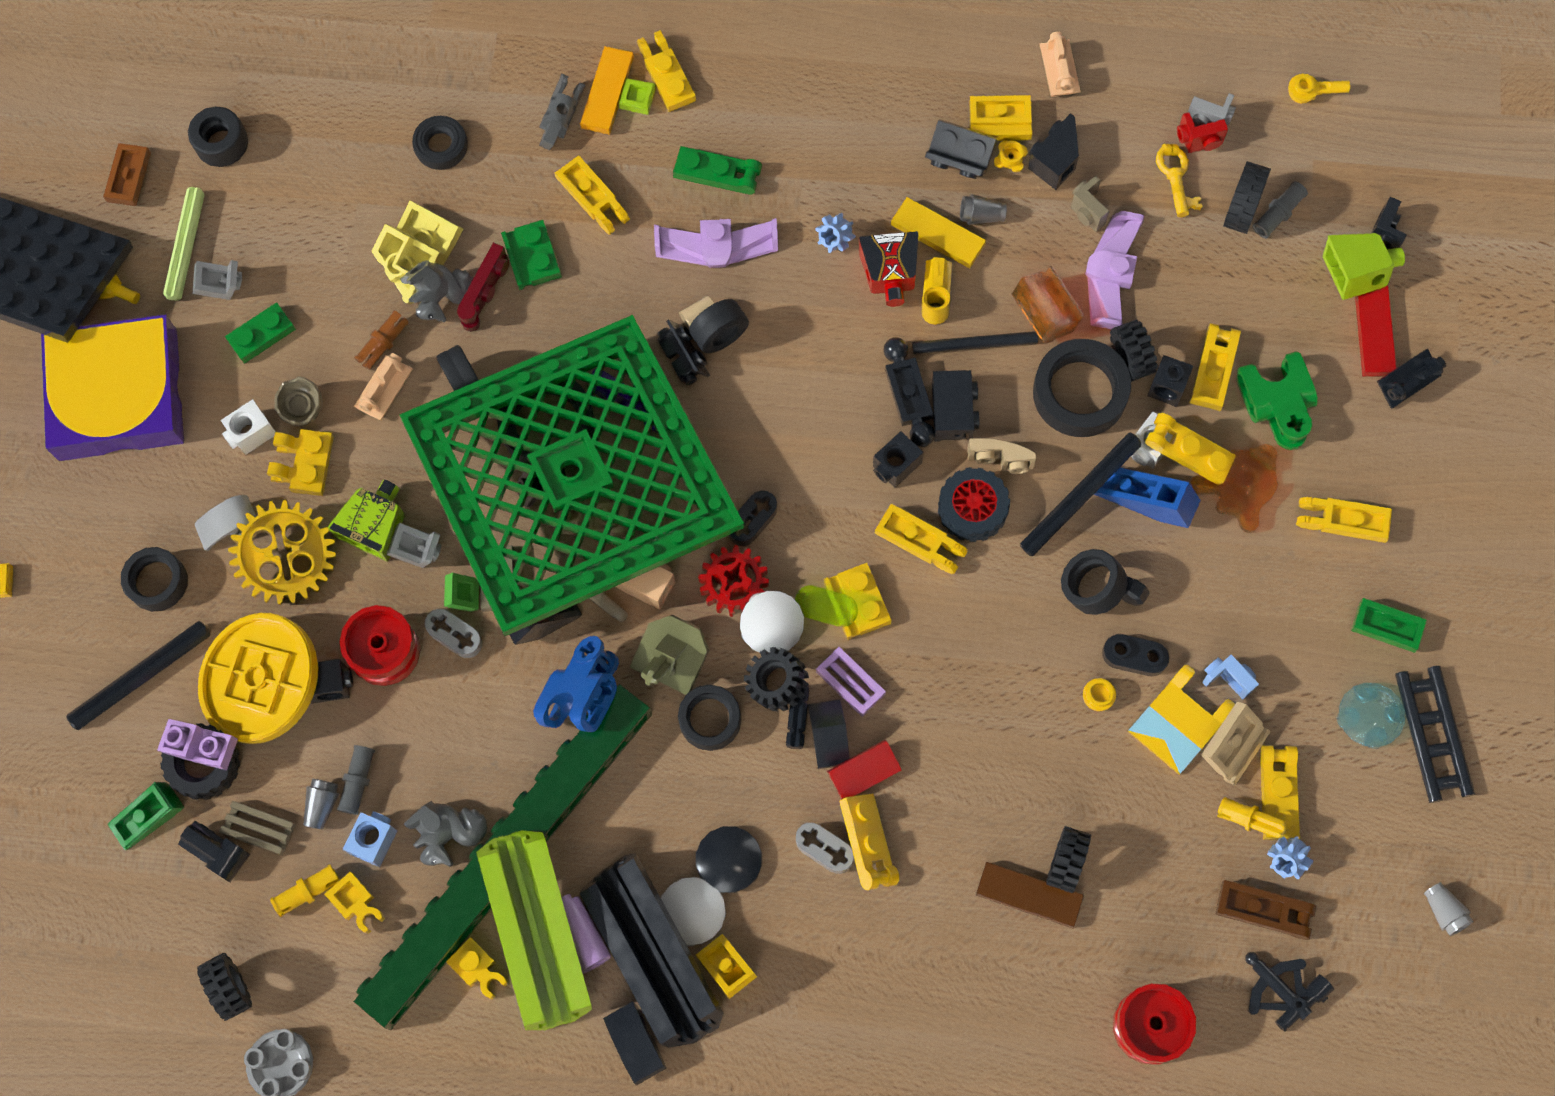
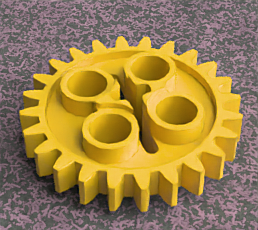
[228,500,336,605]

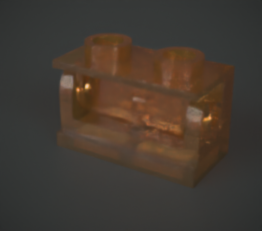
[1012,266,1085,344]

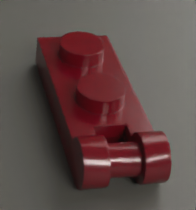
[457,242,509,332]

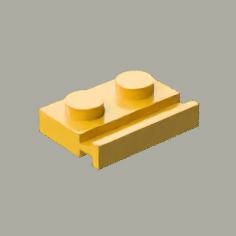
[969,95,1032,141]
[824,563,892,640]

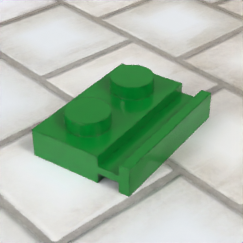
[501,220,562,291]

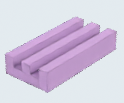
[816,647,886,717]

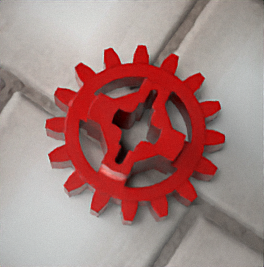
[698,545,769,617]

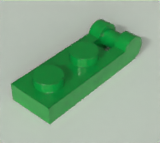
[673,146,763,195]

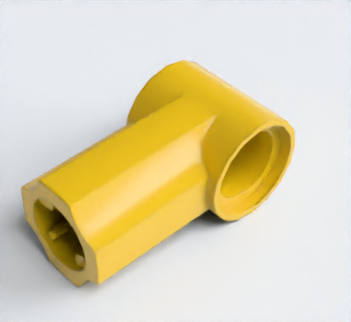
[921,257,952,325]

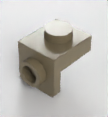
[1071,176,1109,232]

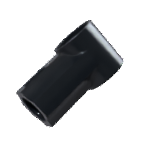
[178,821,251,883]

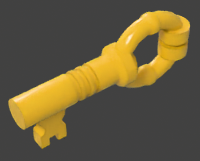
[1155,144,1202,218]

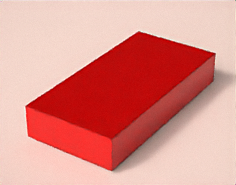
[827,740,902,800]

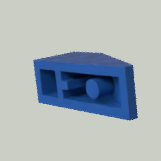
[1094,468,1201,528]

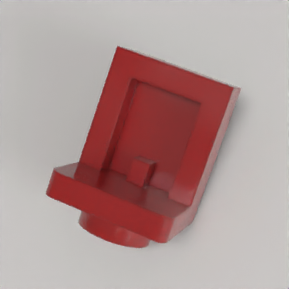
[1177,112,1228,153]

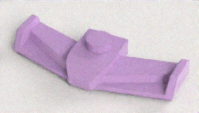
[1085,211,1144,330]
[654,218,778,268]

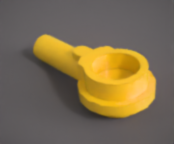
[1288,73,1350,104]

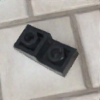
[603,1001,667,1086]

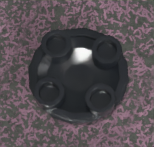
[696,826,762,893]

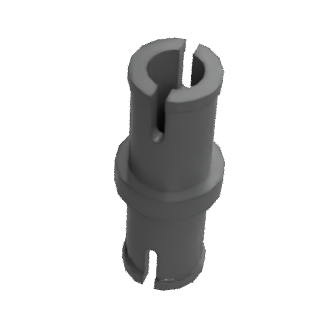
[1253,181,1308,239]
[337,745,375,815]

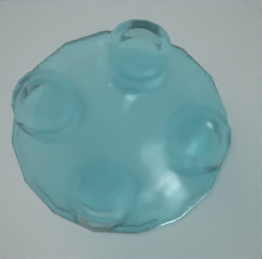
[1337,683,1405,749]

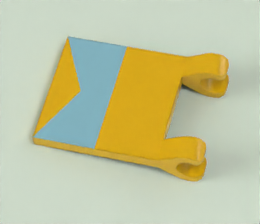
[1128,664,1235,775]

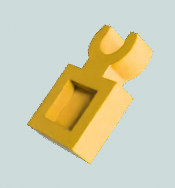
[324,871,385,934]
[446,937,508,999]

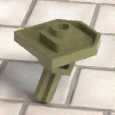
[630,615,709,695]

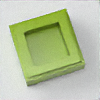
[619,78,656,115]

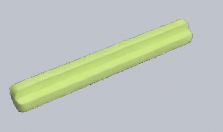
[163,187,205,301]

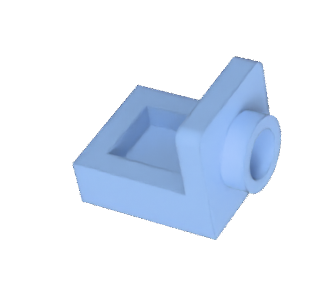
[1202,654,1259,700]

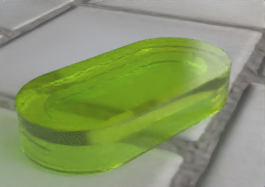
[795,585,858,627]

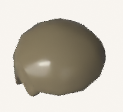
[275,376,323,426]

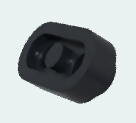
[1102,634,1169,676]

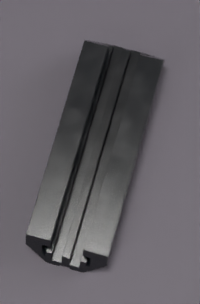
[579,853,724,1048]

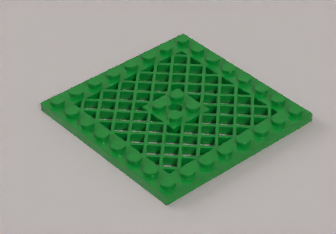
[399,315,744,637]

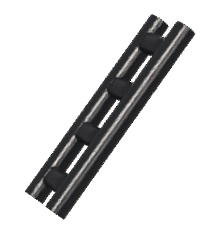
[1395,666,1476,803]

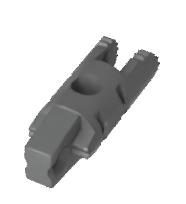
[539,73,585,150]

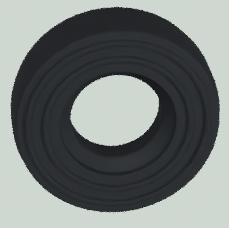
[412,115,468,170]

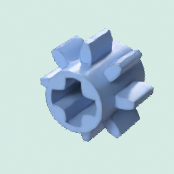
[815,213,856,253]
[1267,836,1313,879]

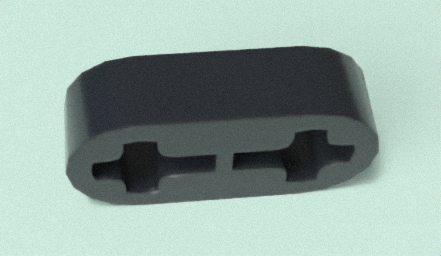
[729,490,777,546]

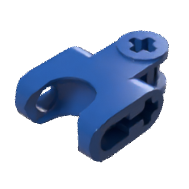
[533,636,619,732]

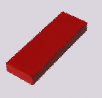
[1355,285,1396,377]

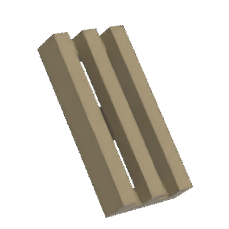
[219,801,296,856]

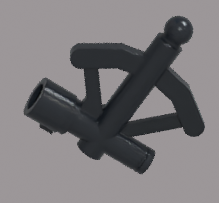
[1245,952,1334,1032]

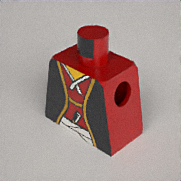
[859,231,918,307]

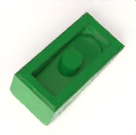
[107,782,184,850]

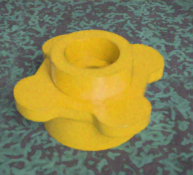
[994,141,1028,173]

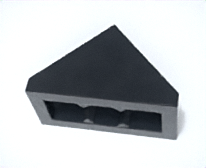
[808,699,850,769]

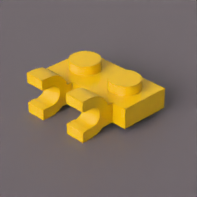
[267,429,334,496]

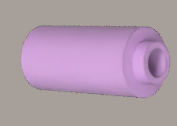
[561,894,612,974]

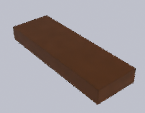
[976,862,1084,929]

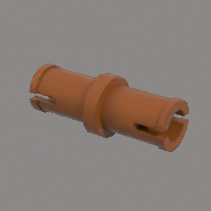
[354,310,409,370]

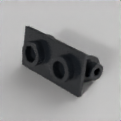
[657,319,710,385]
[1377,349,1446,409]

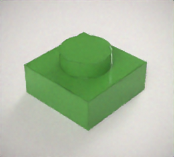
[444,573,479,612]

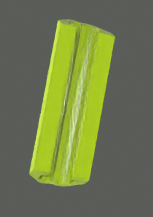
[476,830,592,1030]

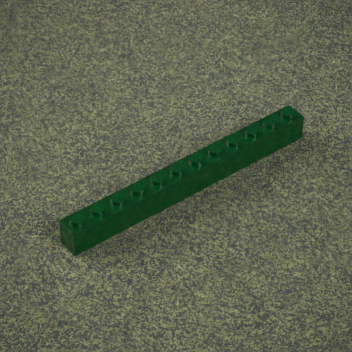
[353,684,652,1030]

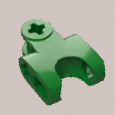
[1236,351,1318,450]

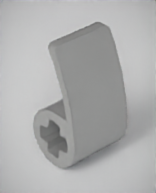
[195,495,256,551]

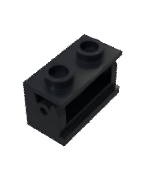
[932,370,980,442]

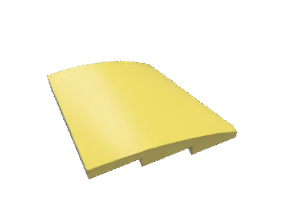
[372,201,463,305]

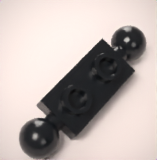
[883,337,935,447]

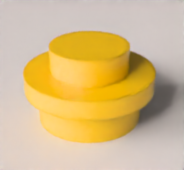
[1083,678,1116,711]

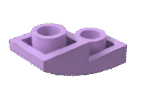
[157,719,238,770]

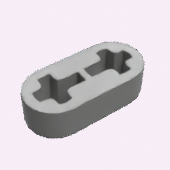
[425,609,482,658]
[796,823,854,874]

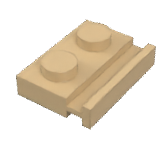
[1201,702,1270,785]

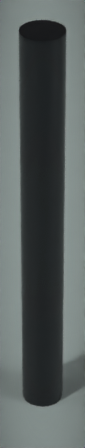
[912,331,1038,354]

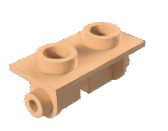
[1040,32,1081,97]
[354,353,413,421]

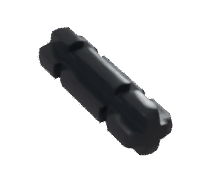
[786,687,809,749]

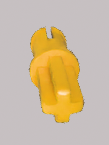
[1217,797,1287,838]

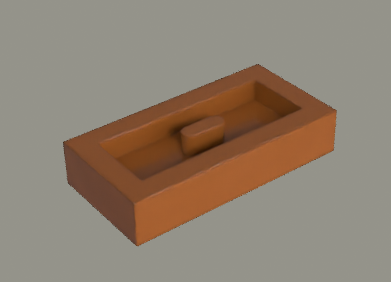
[103,143,151,206]

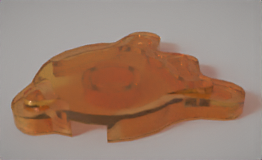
[1190,444,1278,533]

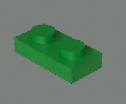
[224,302,296,364]
[1351,598,1427,653]

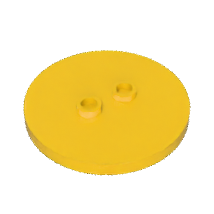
[198,613,318,744]

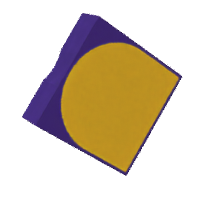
[41,314,184,461]

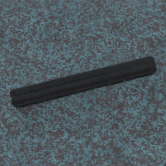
[1020,432,1142,556]
[66,621,211,730]

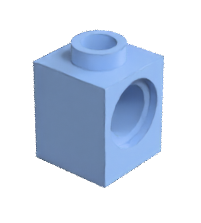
[343,811,397,868]

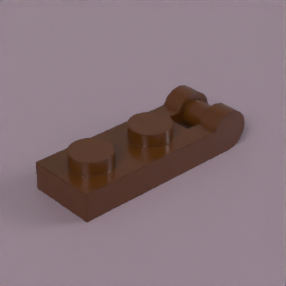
[1215,880,1317,940]

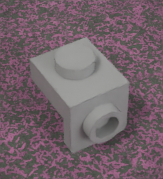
[1188,93,1236,127]
[192,260,242,300]
[387,523,441,568]

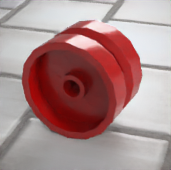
[339,605,421,686]
[1113,983,1196,1065]

